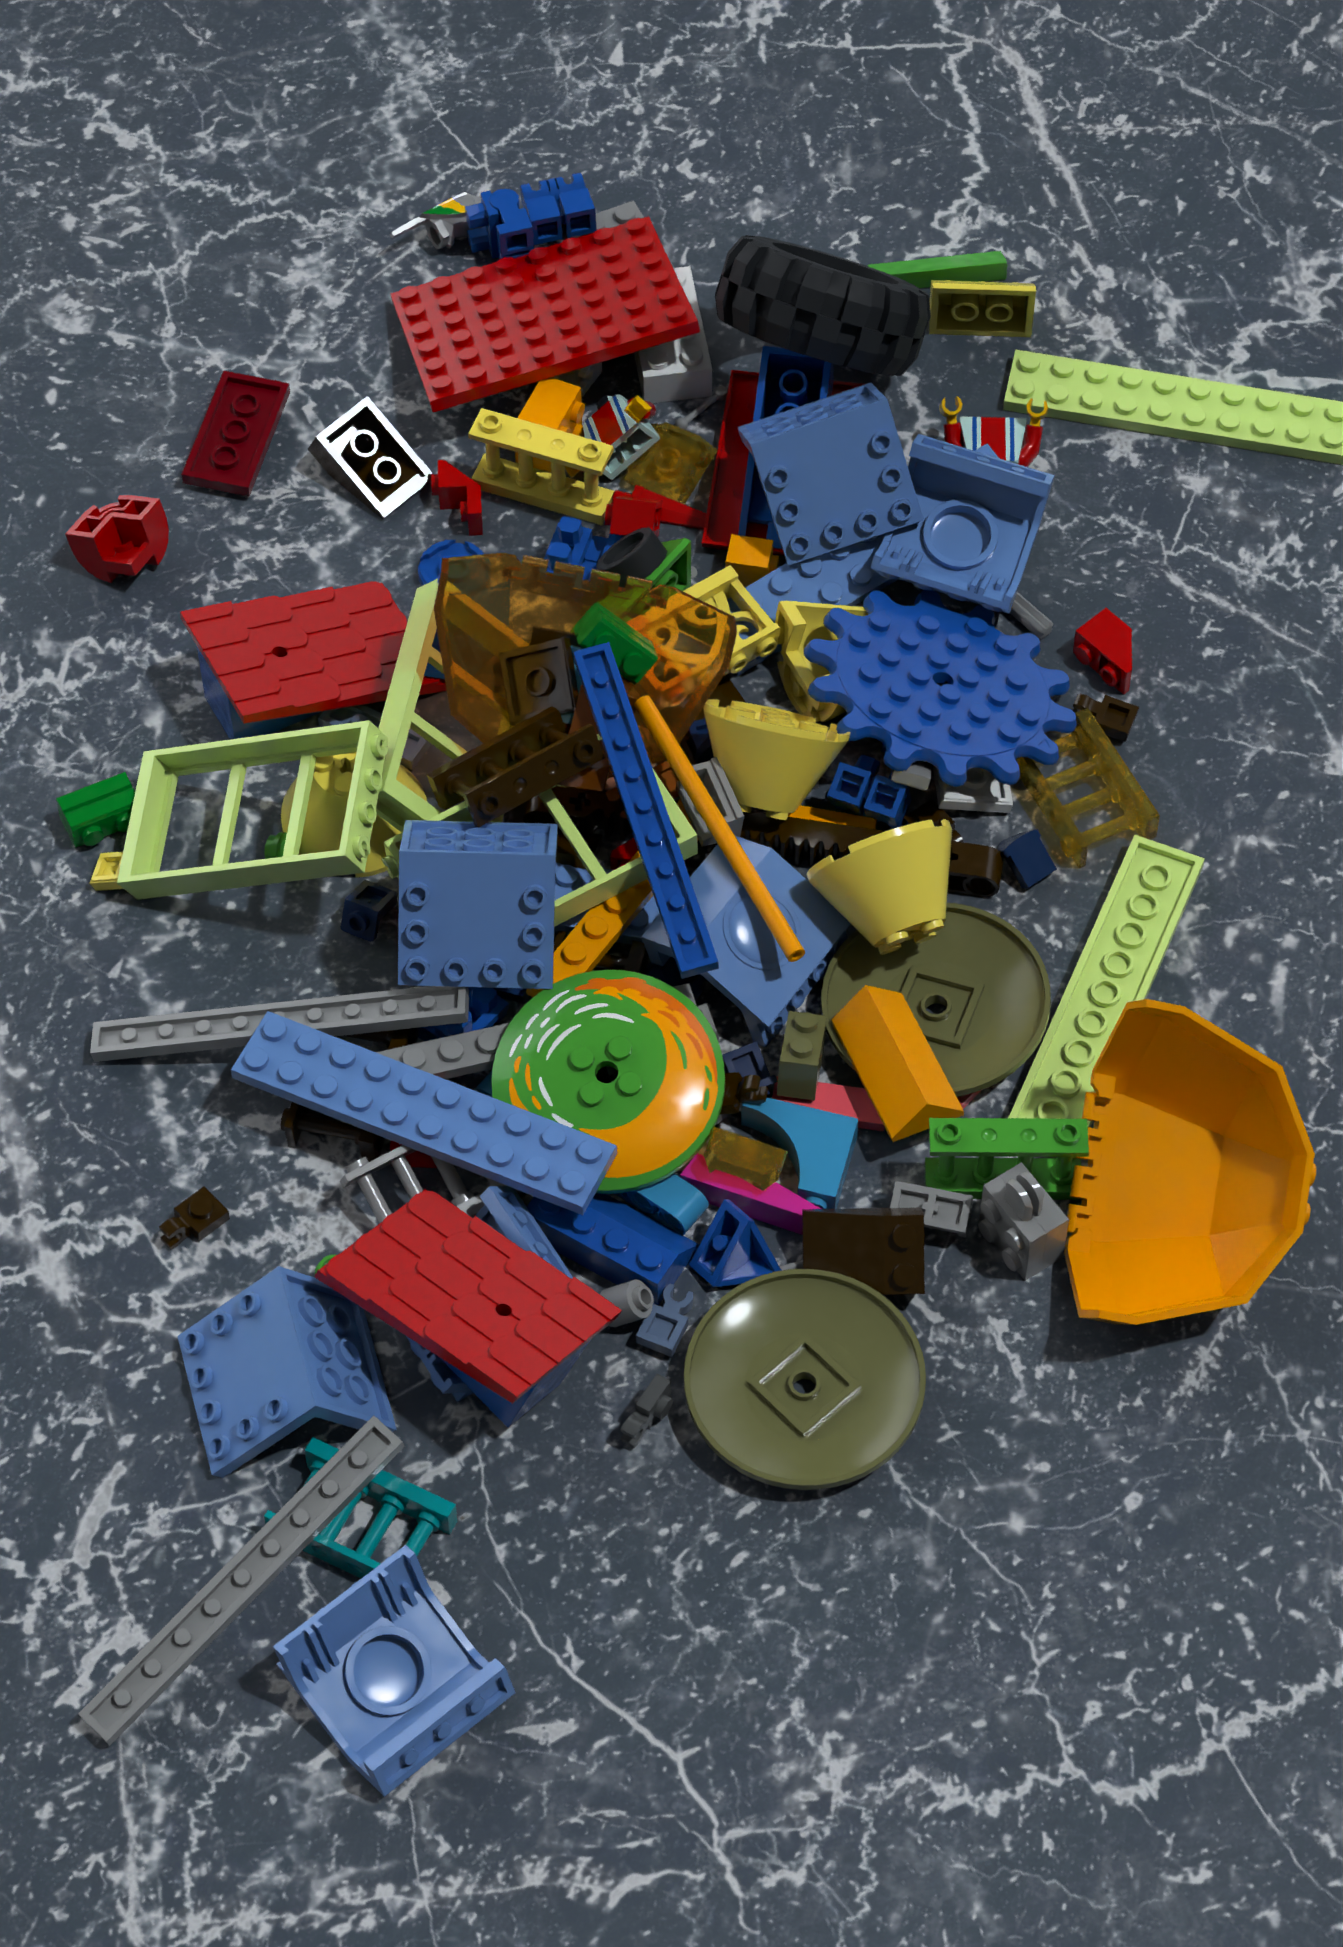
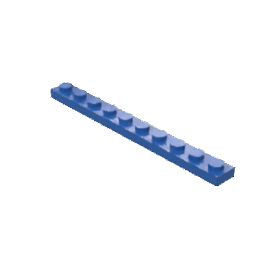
[573,642,719,979]

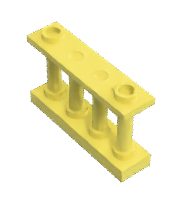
[468,408,614,525]

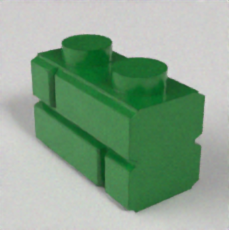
[573,602,658,685]
[56,772,135,848]

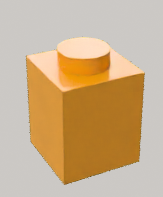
[725,534,779,587]

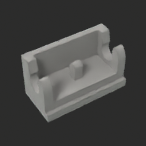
[676,757,744,847]
[890,1181,973,1238]

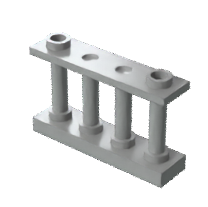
[340,1145,522,1224]

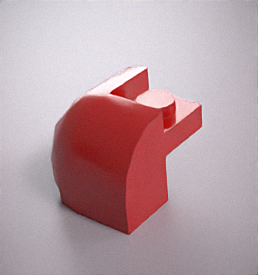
[65,495,169,583]

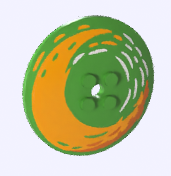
[491,970,725,1194]

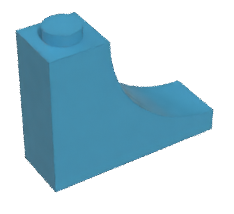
[741,1097,858,1209]

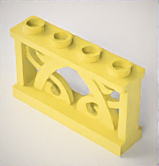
[626,565,781,711]

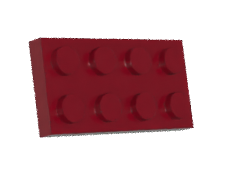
[181,370,290,497]

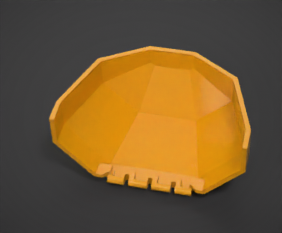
[1064,999,1316,1325]

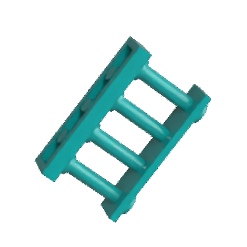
[264,1437,458,1579]

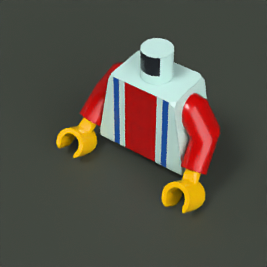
[565,394,661,480]
[939,396,1048,467]

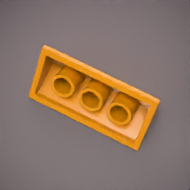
[832,985,964,1143]

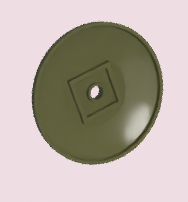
[821,903,1051,1096]
[684,1269,926,1490]

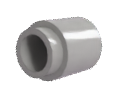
[600,1279,654,1327]

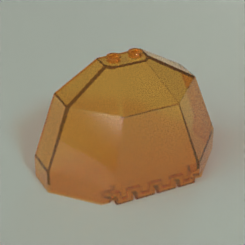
[434,553,737,779]

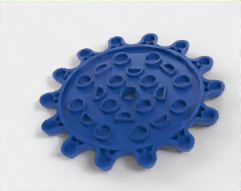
[803,590,1077,787]

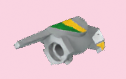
[390,192,483,250]

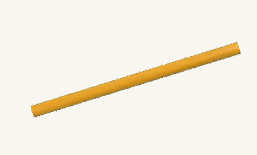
[634,695,805,962]

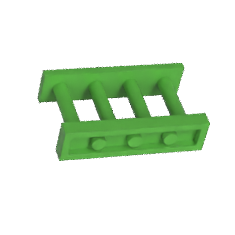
[925,1118,1089,1200]

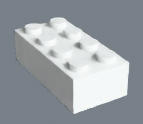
[634,266,712,404]

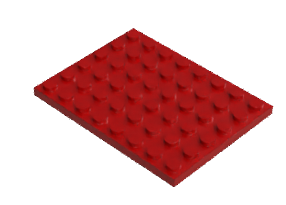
[390,216,700,413]

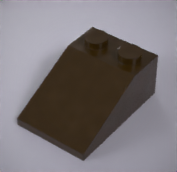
[308,396,433,519]
[802,1207,925,1295]

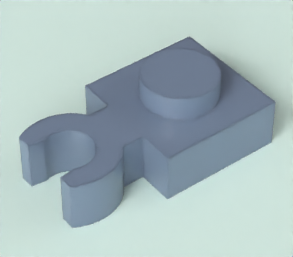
[636,1284,693,1357]

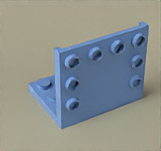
[737,383,924,566]
[398,820,558,989]
[177,1266,397,1478]

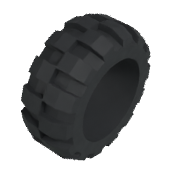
[715,235,931,376]

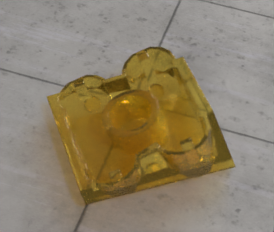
[623,422,717,504]
[704,1127,788,1191]

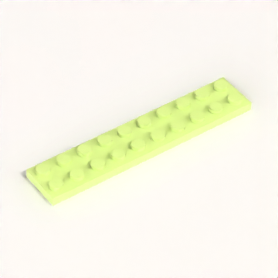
[1003,349,1343,465]
[1008,835,1205,1159]

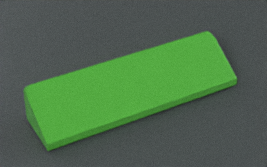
[868,251,1007,288]

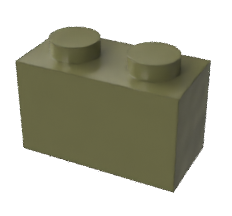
[777,1011,827,1100]

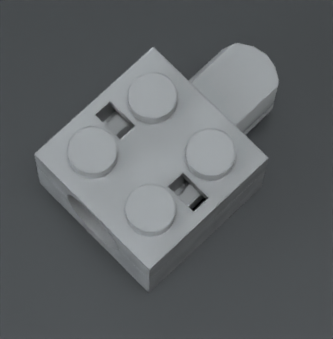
[978,1162,1069,1281]

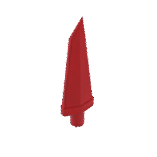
[612,485,706,530]

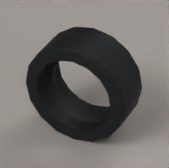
[596,527,667,591]

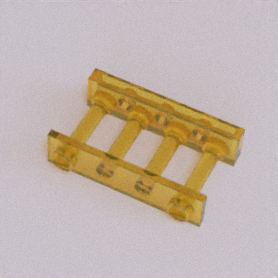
[1015,708,1160,869]

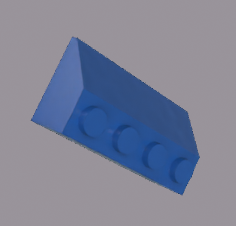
[527,1193,699,1306]

